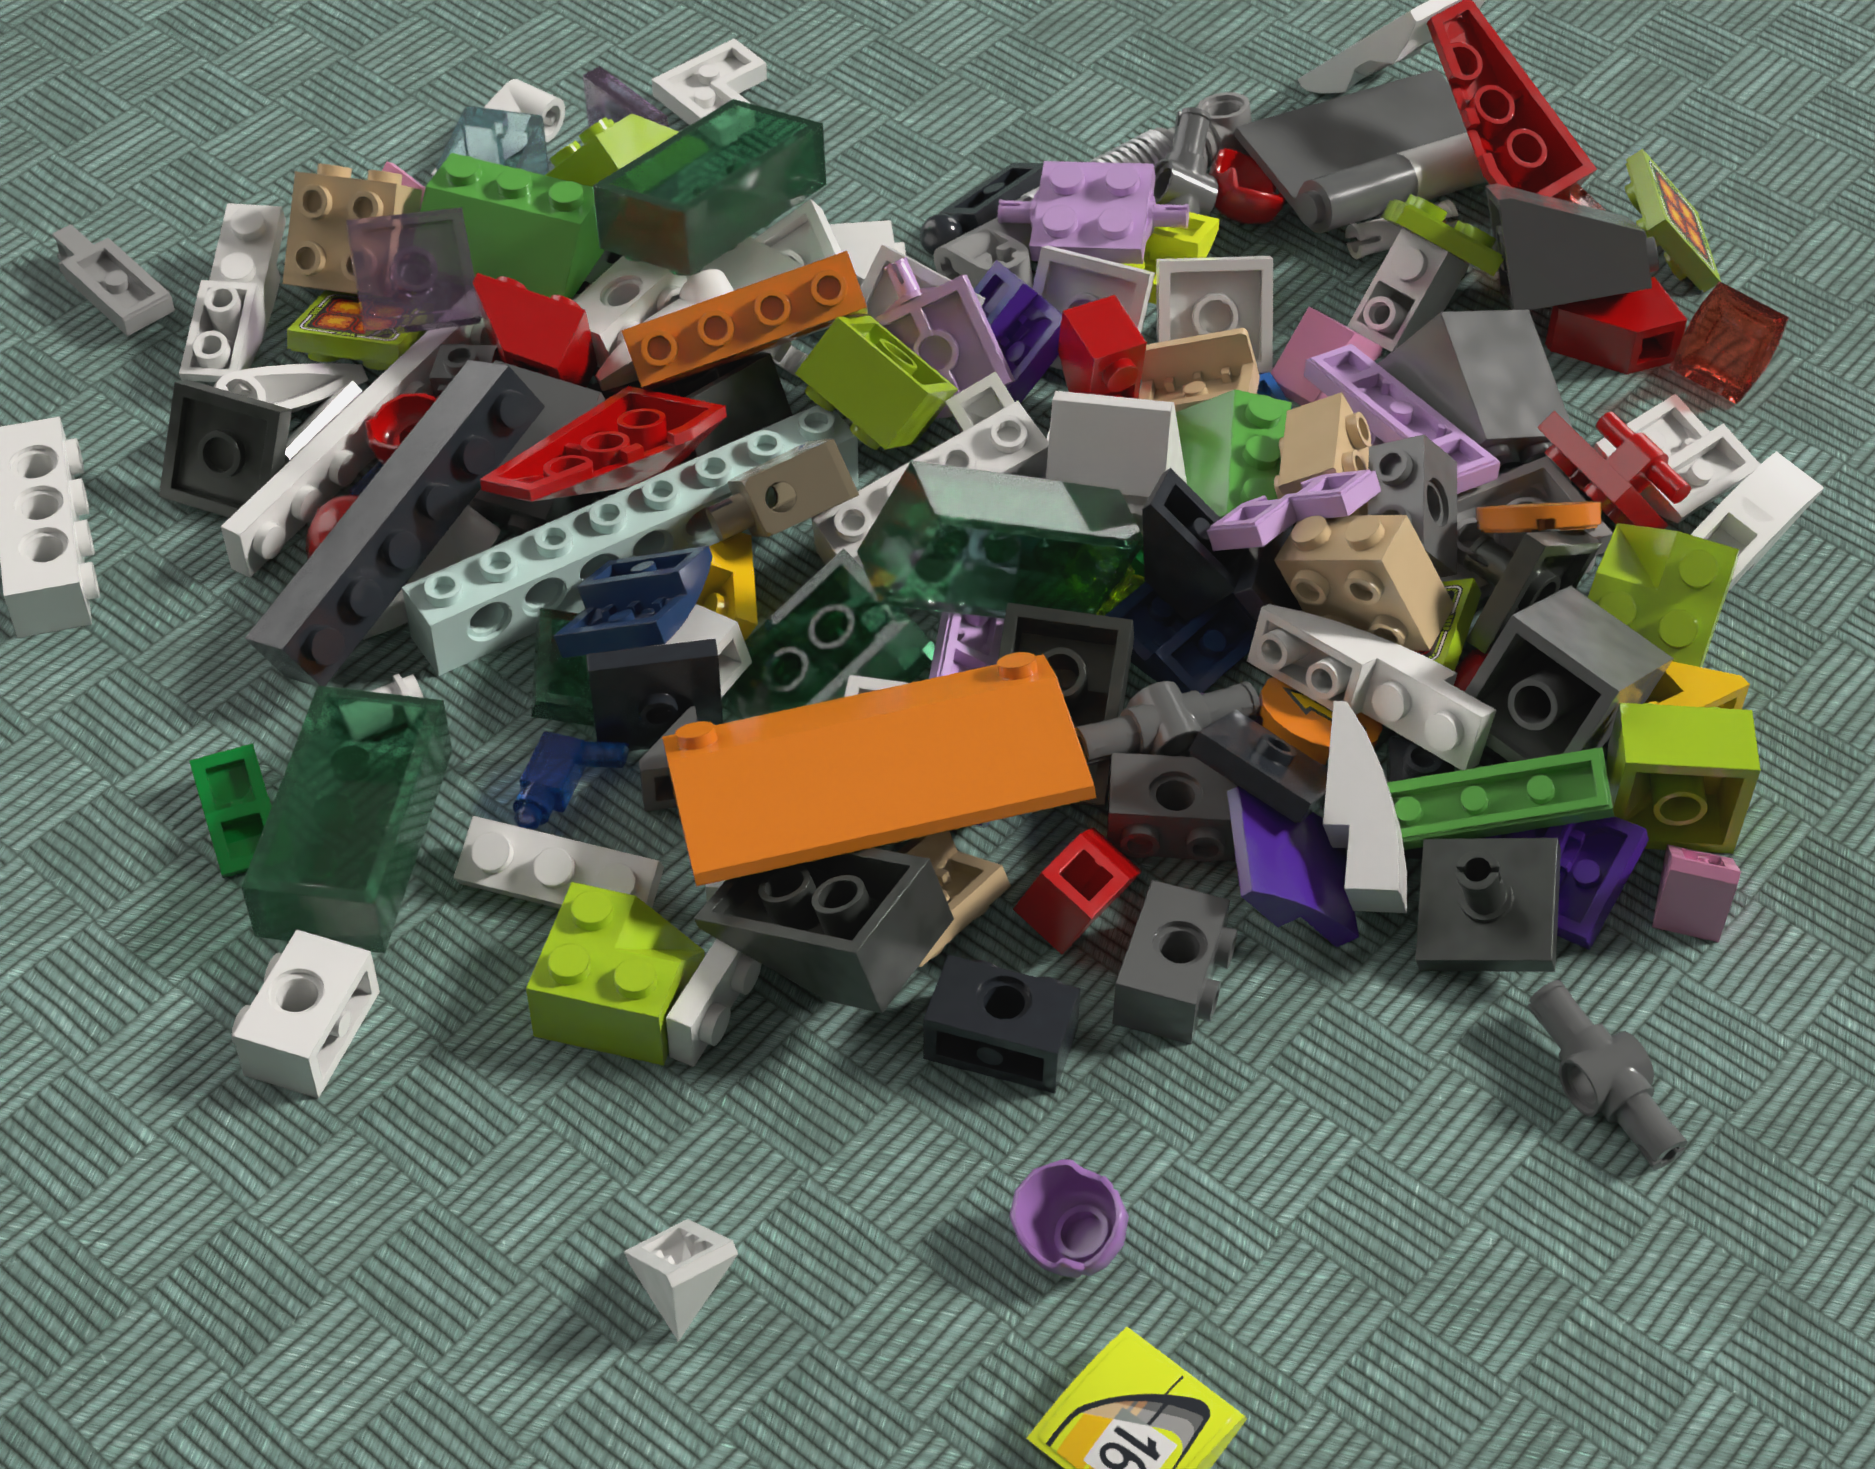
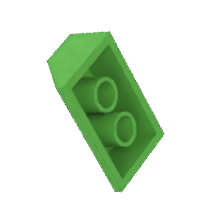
[408,153,610,300]
[1176,389,1291,518]

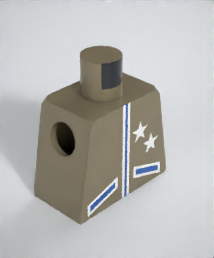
[706,439,859,541]

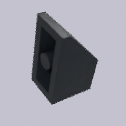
[1142,468,1249,622]

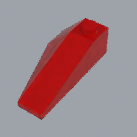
[1426,0,1597,201]
[480,386,727,502]

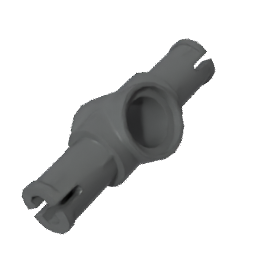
[1153,107,1218,216]
[1075,681,1260,766]
[1527,980,1688,1170]

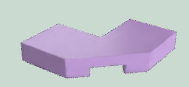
[1207,469,1381,551]

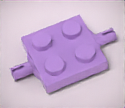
[998,161,1189,264]
[874,257,1015,433]

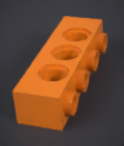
[621,251,868,391]

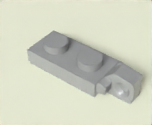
[52,224,175,336]

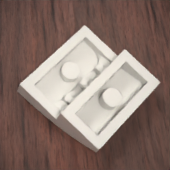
[1593,394,1761,524]

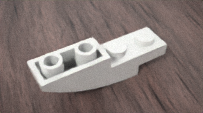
[179,203,286,382]
[1691,452,1824,593]
[1247,604,1496,770]

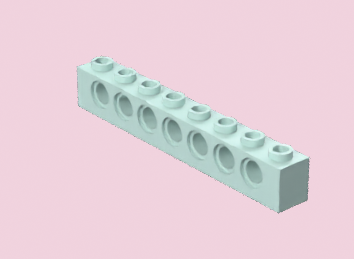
[402,405,859,676]

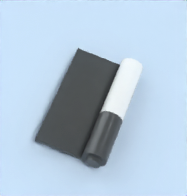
[1233,69,1487,234]

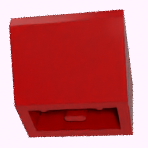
[472,273,597,388]

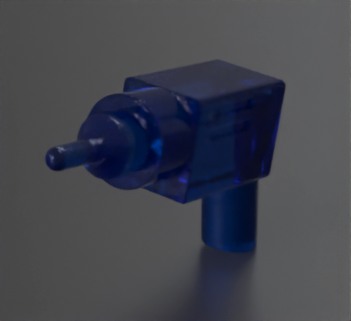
[513,731,629,830]

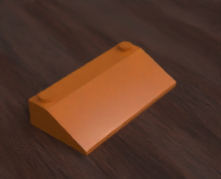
[662,652,1096,887]

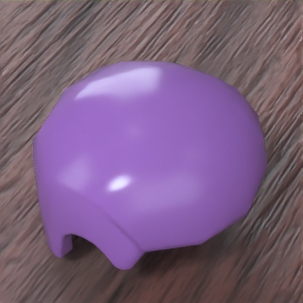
[1009,1159,1129,1278]

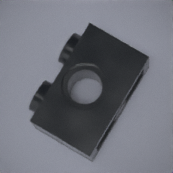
[923,955,1081,1093]

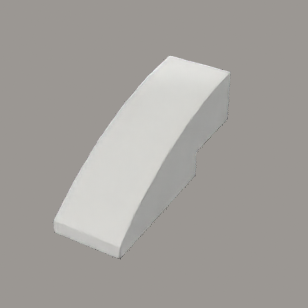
[1323,701,1407,913]

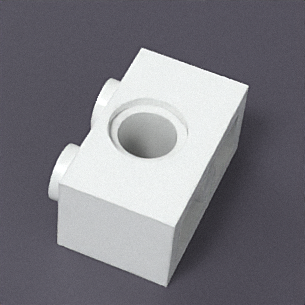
[573,245,687,368]
[232,929,380,1098]

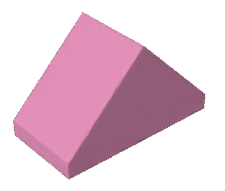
[1271,307,1383,406]
[1652,844,1741,942]

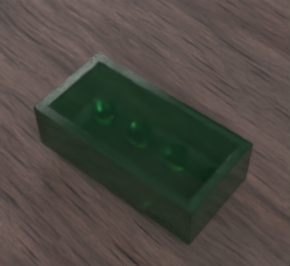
[593,99,827,276]
[857,460,1143,619]
[241,685,452,953]

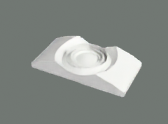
[1298,0,1485,93]

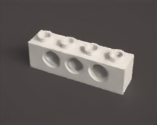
[811,401,1049,596]
[0,417,100,638]

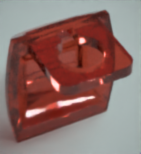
[1669,281,1789,405]

